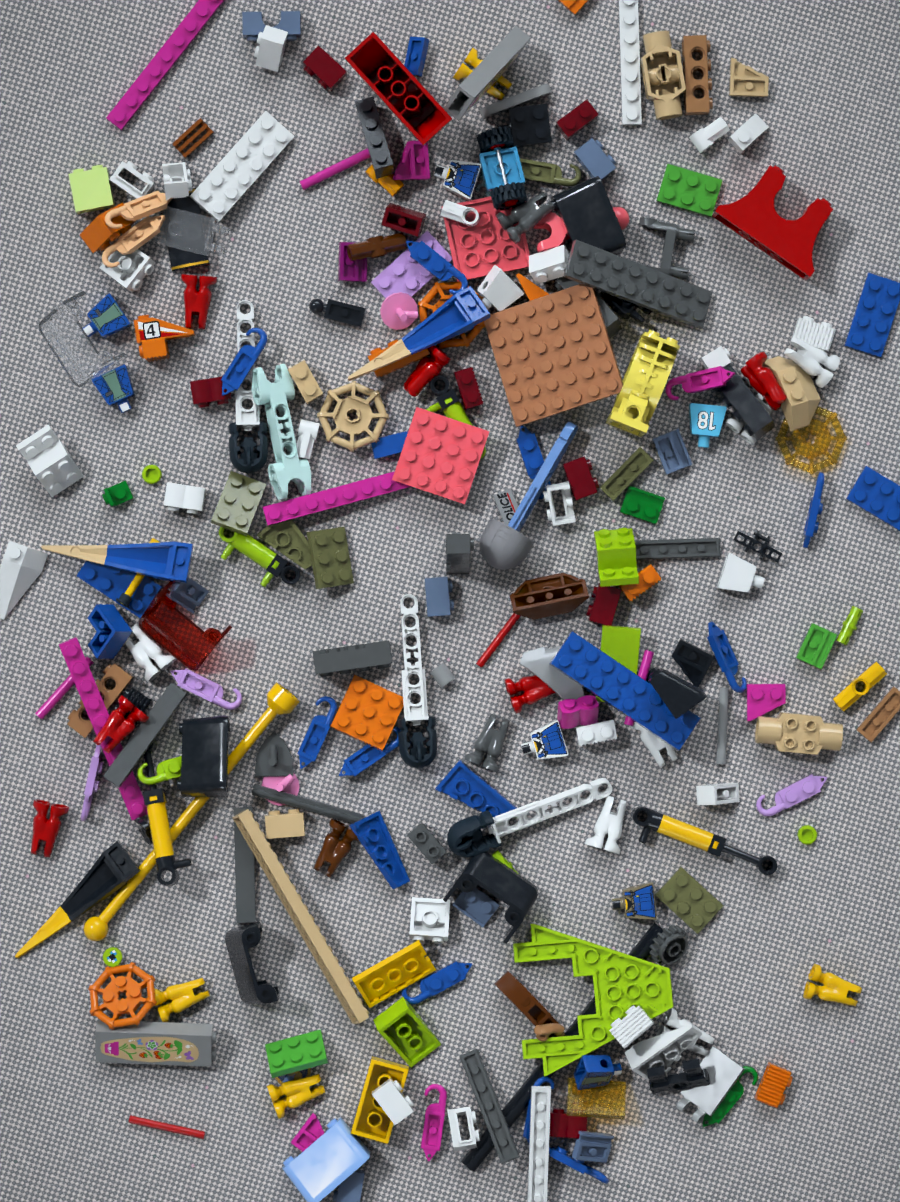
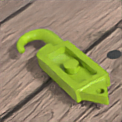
[137,756,182,785]

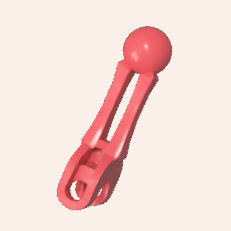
[533,207,629,253]

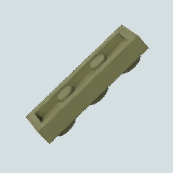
[600,447,654,501]

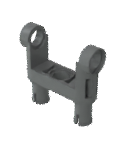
[639,217,695,280]

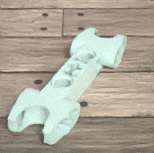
[252,364,311,500]

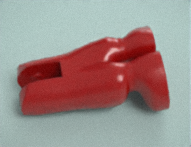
[181,274,217,329]
[403,345,451,397]
[740,352,787,410]
[504,675,556,714]
[93,695,149,754]
[31,800,69,858]

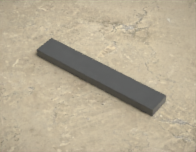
[635,538,721,560]
[103,683,187,788]
[234,807,256,923]
[459,1049,520,1164]

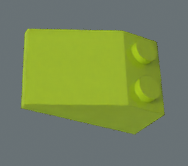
[373,997,441,1067]

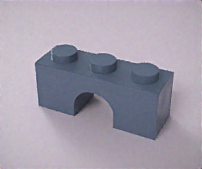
[242,11,301,41]

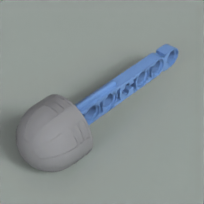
[479,422,578,570]

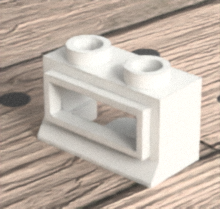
[109,161,155,199]
[162,162,192,201]
[543,481,576,526]
[447,1107,480,1152]

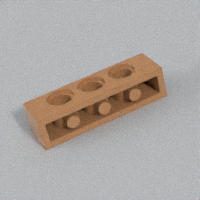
[682,35,713,116]
[67,663,134,738]

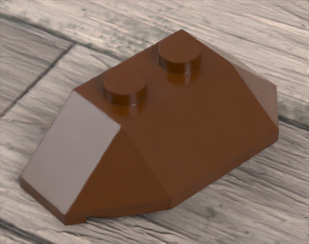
[510,573,589,620]

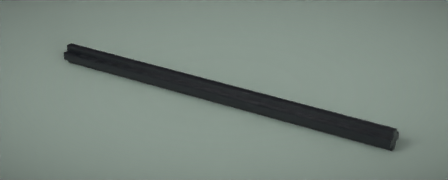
[461,922,663,1172]

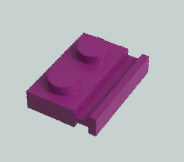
[338,242,367,282]

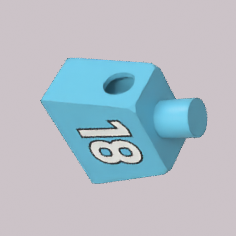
[689,403,727,448]

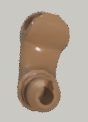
[534,1023,565,1042]

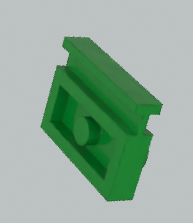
[620,486,665,524]

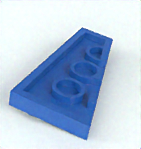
[435,760,517,817]
[349,811,410,889]

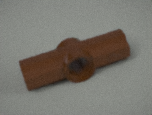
[347,232,407,261]

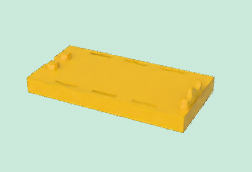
[352,940,436,1008]

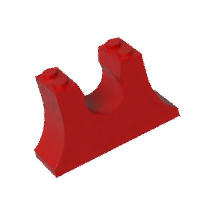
[345,32,452,146]
[712,165,833,281]

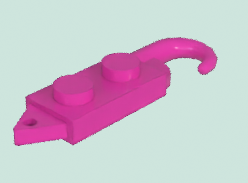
[665,366,735,400]
[421,1084,447,1161]

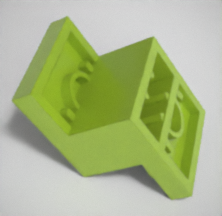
[594,527,639,587]

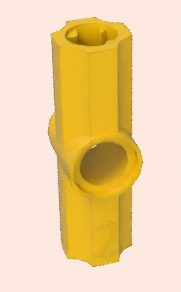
[833,662,887,712]

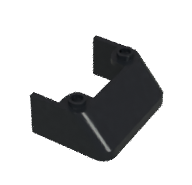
[443,852,538,944]

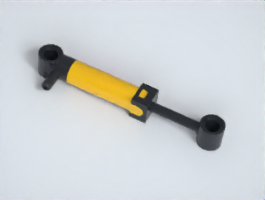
[143,739,192,886]
[632,806,777,875]

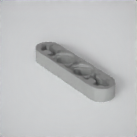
[479,83,552,119]

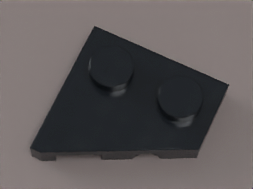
[672,638,715,687]

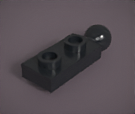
[309,298,366,327]

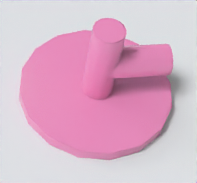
[380,292,418,330]
[261,774,300,806]

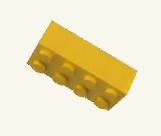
[351,1056,409,1144]

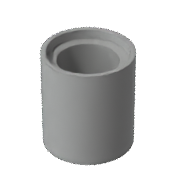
[430,662,455,688]

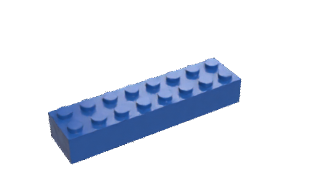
[549,631,701,750]

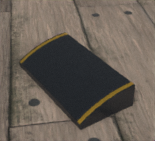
[162,188,210,271]

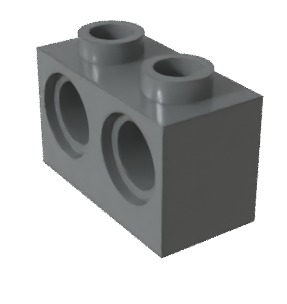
[407,821,447,864]

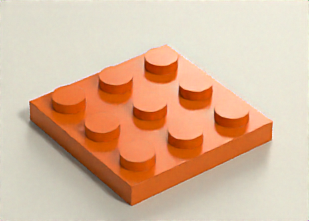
[330,675,403,751]

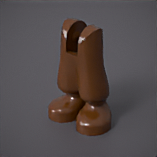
[313,818,359,878]

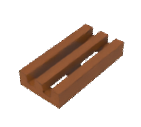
[172,118,214,159]

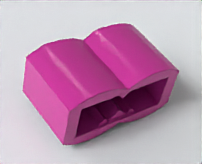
[557,695,599,729]

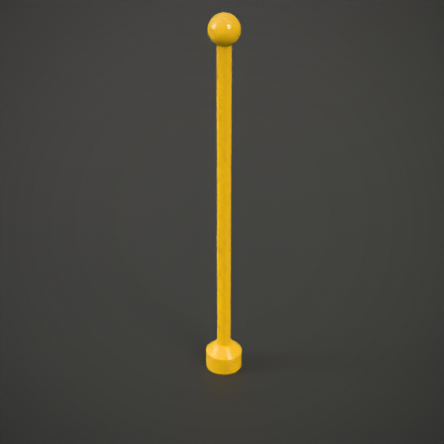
[83,682,300,941]

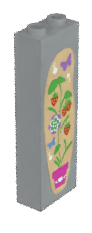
[444,26,531,121]
[95,1020,217,1067]

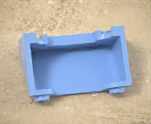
[282,1117,371,1202]

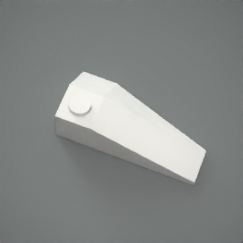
[0,541,48,620]
[625,1024,702,1081]

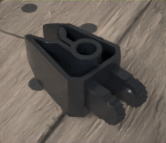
[601,291,652,324]

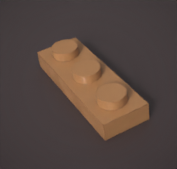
[856,686,900,742]

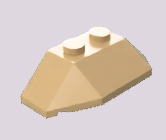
[762,356,821,432]

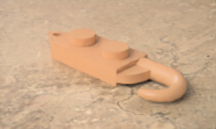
[105,191,173,229]
[102,215,165,268]

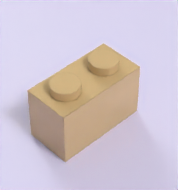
[288,360,324,404]
[265,809,306,839]

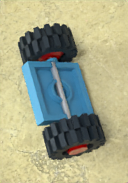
[477,127,527,210]

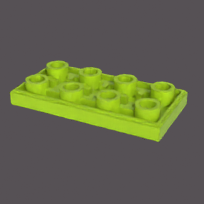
[596,625,641,702]

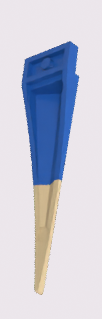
[348,286,490,381]
[41,541,194,583]

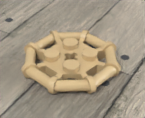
[317,381,389,452]

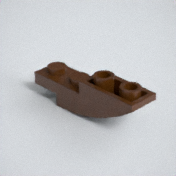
[494,971,559,1038]

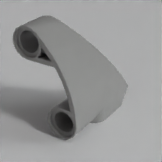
[519,645,584,700]

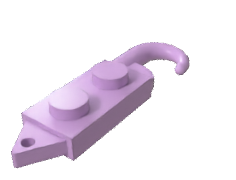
[170,668,242,710]
[80,745,103,821]
[756,774,828,816]

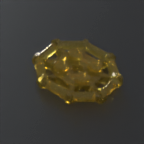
[775,406,847,475]

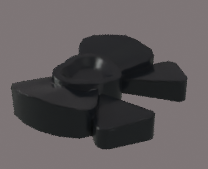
[135,817,153,845]

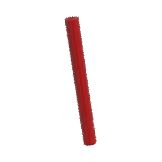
[476,613,521,668]
[128,1115,205,1139]

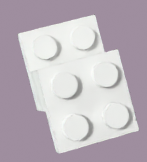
[16,425,84,497]

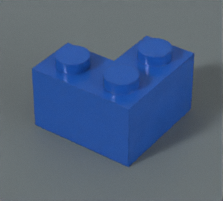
[88,604,133,659]

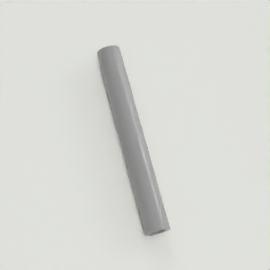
[716,687,729,764]

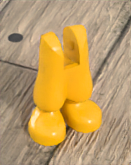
[453,48,512,100]
[803,964,862,1006]
[154,978,210,1022]
[267,1074,325,1119]

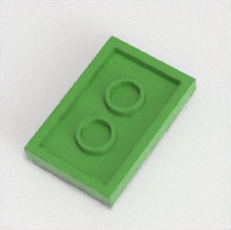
[656,164,722,217]
[265,1029,328,1078]

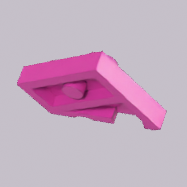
[393,140,430,180]
[746,684,786,721]
[291,1112,325,1152]

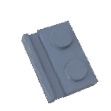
[652,429,692,475]
[166,577,209,613]
[452,888,499,927]
[572,1131,614,1163]

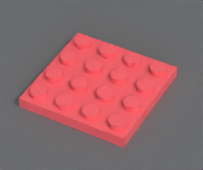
[441,196,530,282]
[392,407,490,504]

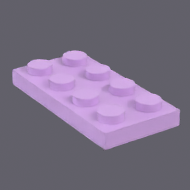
[371,231,452,299]

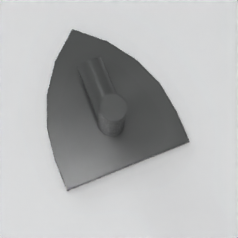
[255,732,294,777]

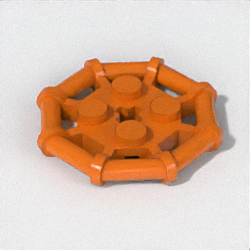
[417,281,486,349]
[88,962,157,1030]

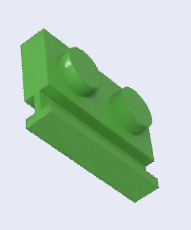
[796,623,837,670]

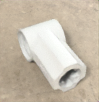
[689,117,730,153]
[441,200,480,227]
[296,419,320,460]

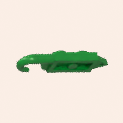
[702,1066,758,1127]

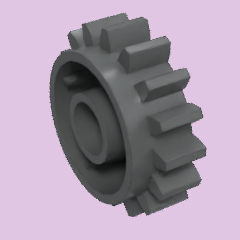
[649,925,689,966]

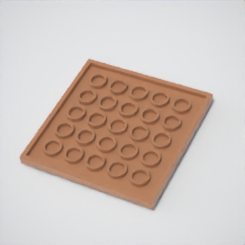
[484,284,623,427]

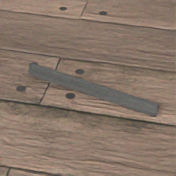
[252,784,363,823]

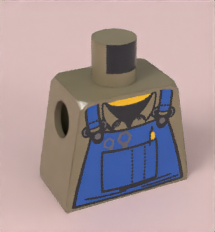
[612,882,657,920]

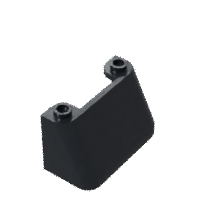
[550,176,626,255]
[646,668,707,719]
[177,716,230,798]
[225,922,280,1004]

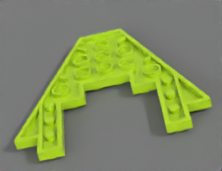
[513,924,674,1076]

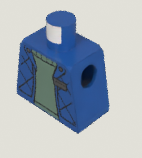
[83,293,131,338]
[91,364,135,413]
[573,1055,622,1090]

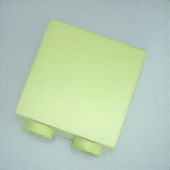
[68,165,115,214]

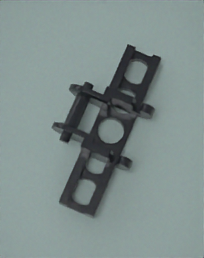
[733,531,782,563]

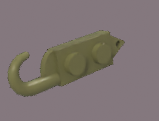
[520,158,581,187]

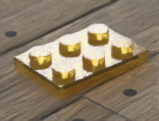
[567,1078,626,1120]

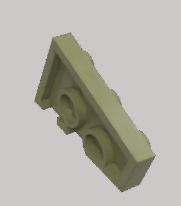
[256,519,312,570]

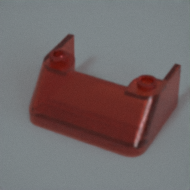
[139,581,232,671]

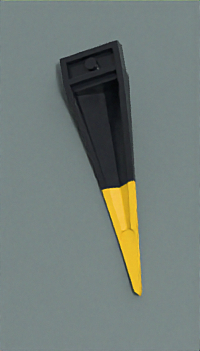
[15,841,141,958]

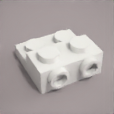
[99,249,155,293]
[409,897,450,944]

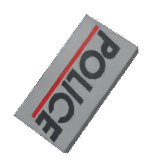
[493,488,525,526]

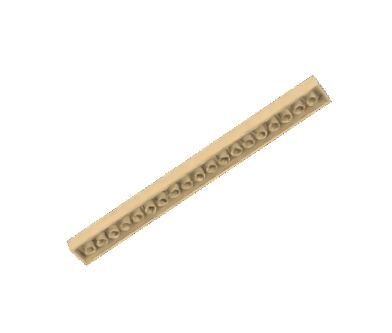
[232,809,369,1024]

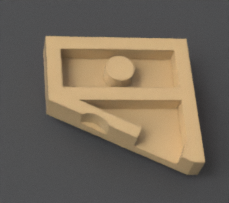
[729,58,769,97]

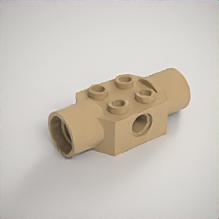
[640,31,686,120]
[755,712,843,755]

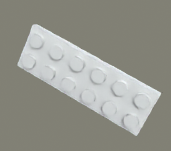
[190,111,294,222]

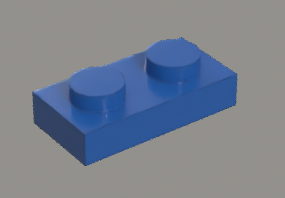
[404,37,430,77]

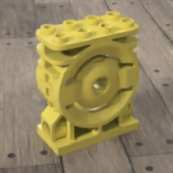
[606,330,680,437]

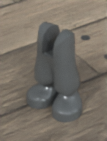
[495,192,555,244]
[464,714,510,773]

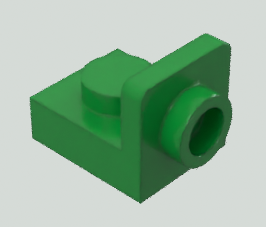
[102,480,133,507]

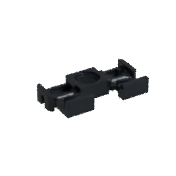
[647,1059,710,1095]

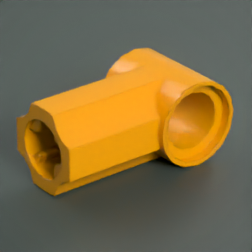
[365,165,404,197]

